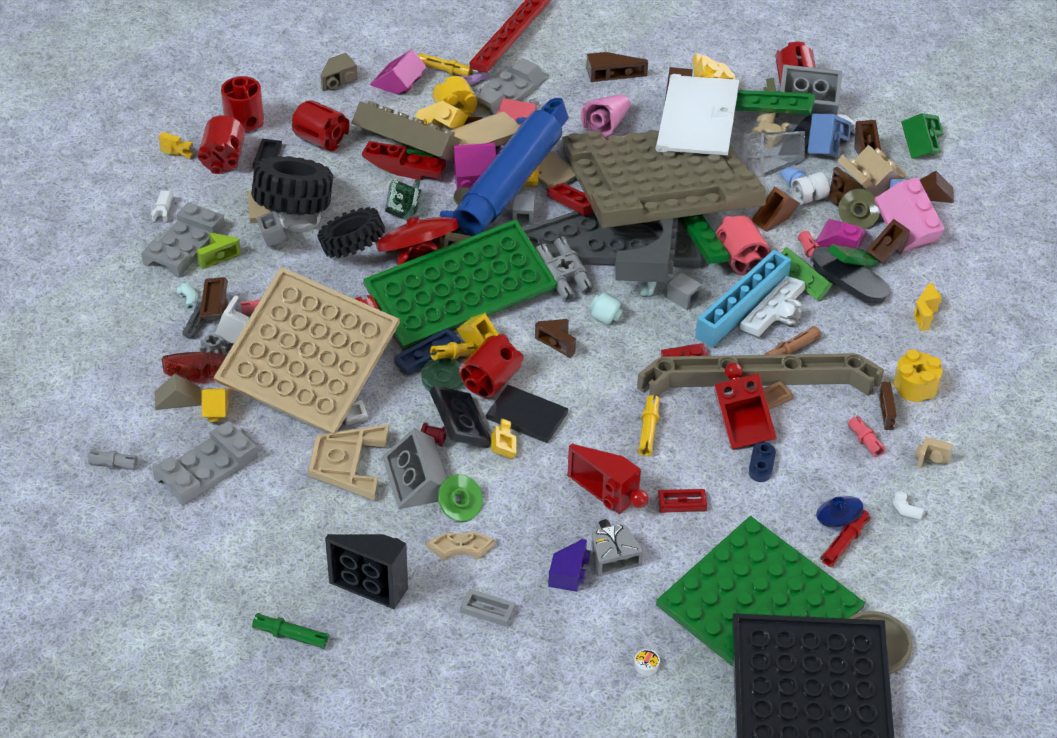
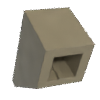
[321,53,358,92]

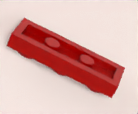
[546,183,593,215]

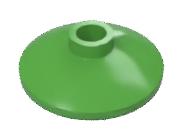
[438,474,483,522]

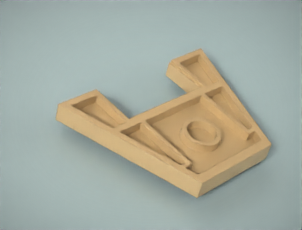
[308,424,389,501]

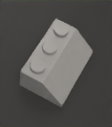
[780,65,842,115]
[383,428,447,509]

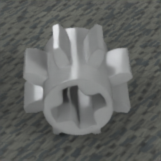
[200,334,228,361]

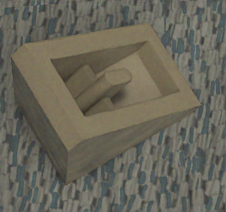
[154,374,201,410]

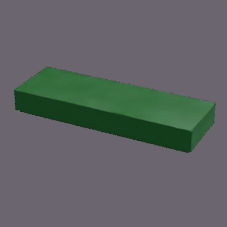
[828,244,878,267]

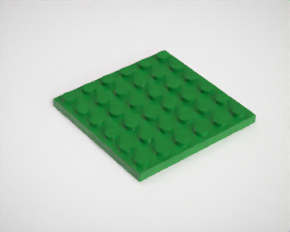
[656,515,865,666]

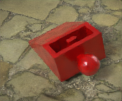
[714,362,777,450]
[567,444,649,514]

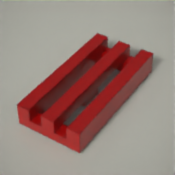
[658,489,708,513]

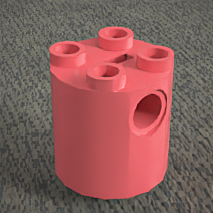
[716,216,771,275]

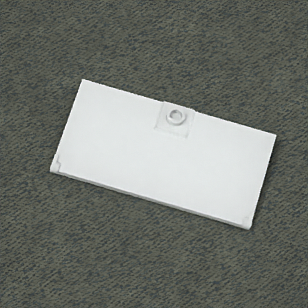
[655,74,739,155]

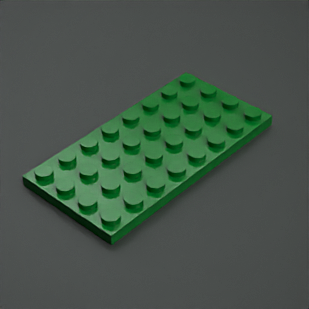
[363,219,558,351]

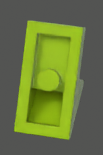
[197,233,241,269]

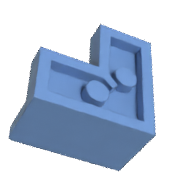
[808,114,852,158]

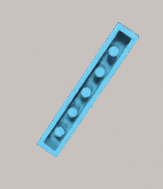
[695,250,791,347]

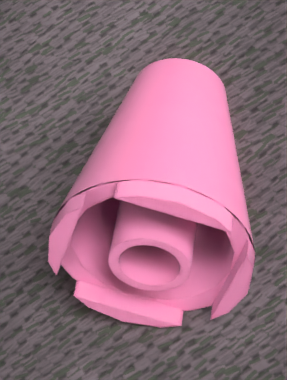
[581,94,631,138]

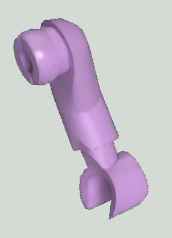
[460,71,491,87]

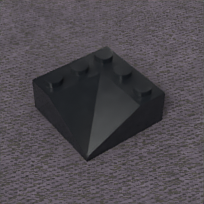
[325,534,408,610]

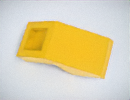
[913,283,942,331]

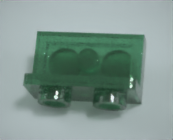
[385,179,421,220]

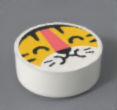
[634,649,660,675]

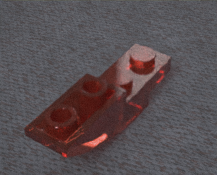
[161,352,227,384]

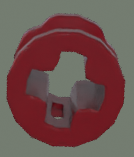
[421,422,447,447]

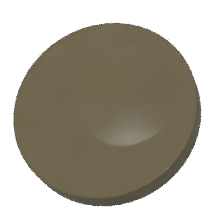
[849,611,912,674]

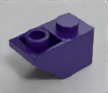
[548,539,591,592]

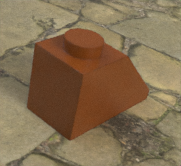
[751,186,800,232]

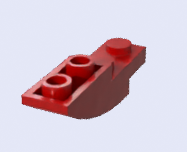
[362,141,446,181]

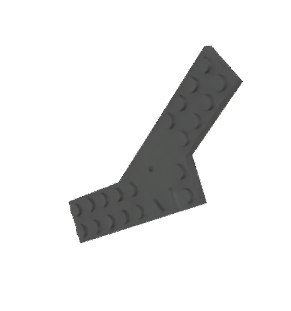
[522,211,701,267]

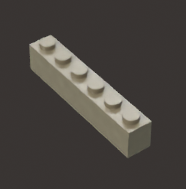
[351,101,461,162]

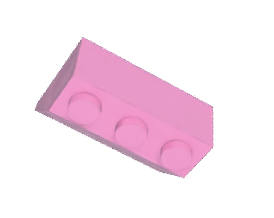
[874,177,945,251]

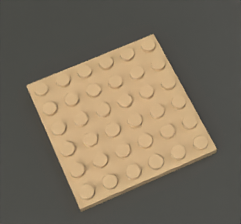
[214,267,400,434]

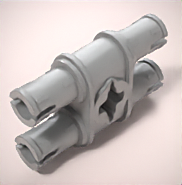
[536,237,594,302]

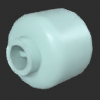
[589,292,623,325]

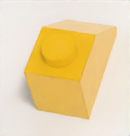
[457,313,498,350]
[202,388,231,422]

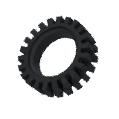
[317,207,385,258]

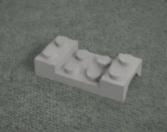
[141,202,225,278]
[152,421,258,506]

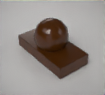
[199,277,229,321]

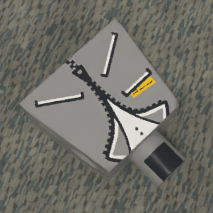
[591,519,643,576]

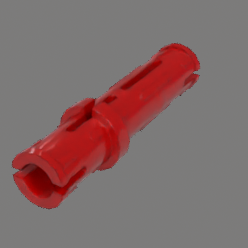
[820,509,871,567]

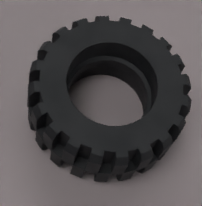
[251,156,333,215]

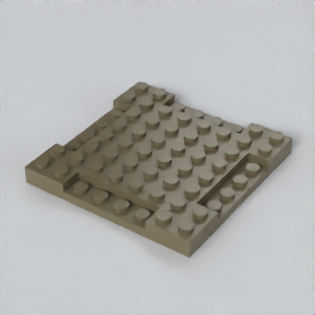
[562,130,766,228]

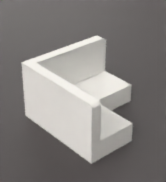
[215,295,250,344]

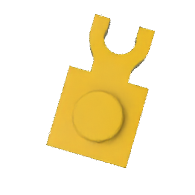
[158,132,194,159]

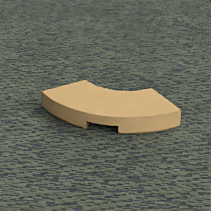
[426,531,495,561]

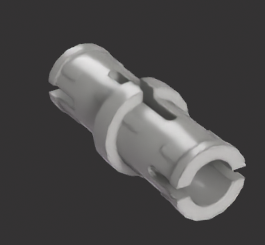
[88,449,138,470]

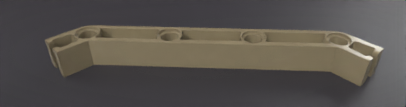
[637,353,884,400]

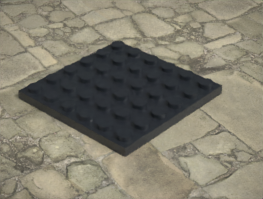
[732,613,894,738]

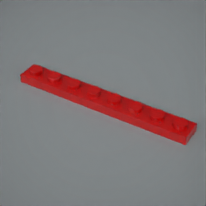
[469,0,551,73]

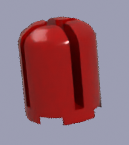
[775,41,816,87]
[291,100,350,152]

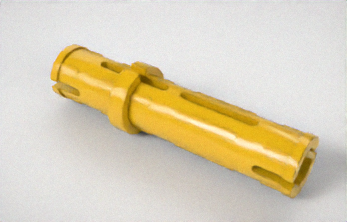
[418,52,473,77]
[637,395,660,457]

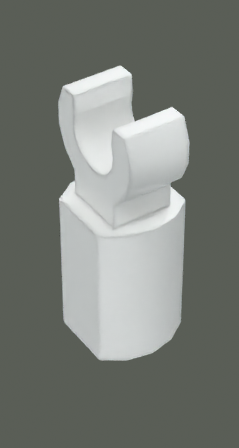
[151,190,173,223]

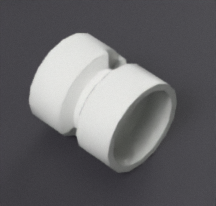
[791,172,829,205]

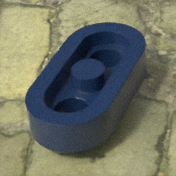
[748,442,776,482]

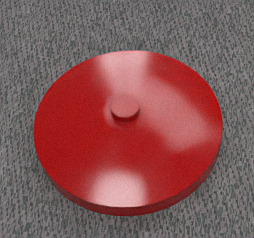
[375,216,459,252]

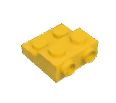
[692,53,735,80]

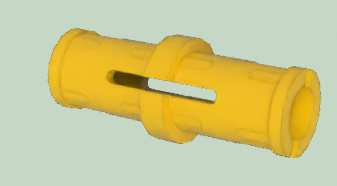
[430,342,475,360]

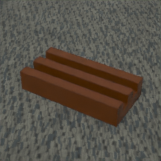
[879,382,897,430]

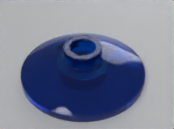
[816,496,864,527]

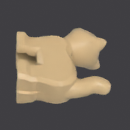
[750,113,790,149]

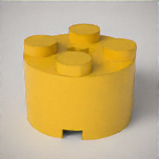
[432,76,477,117]
[893,349,942,402]

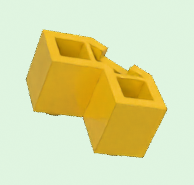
[415,101,469,131]

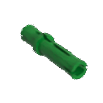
[252,613,329,649]

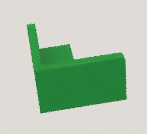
[901,113,944,159]

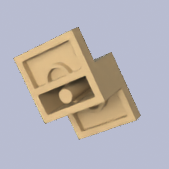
[837,145,906,197]

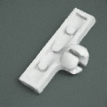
[740,276,806,337]

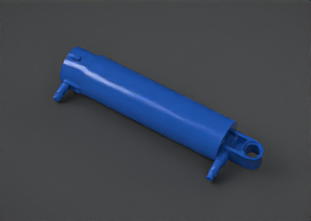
[440,98,569,236]

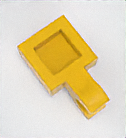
[491,418,516,459]

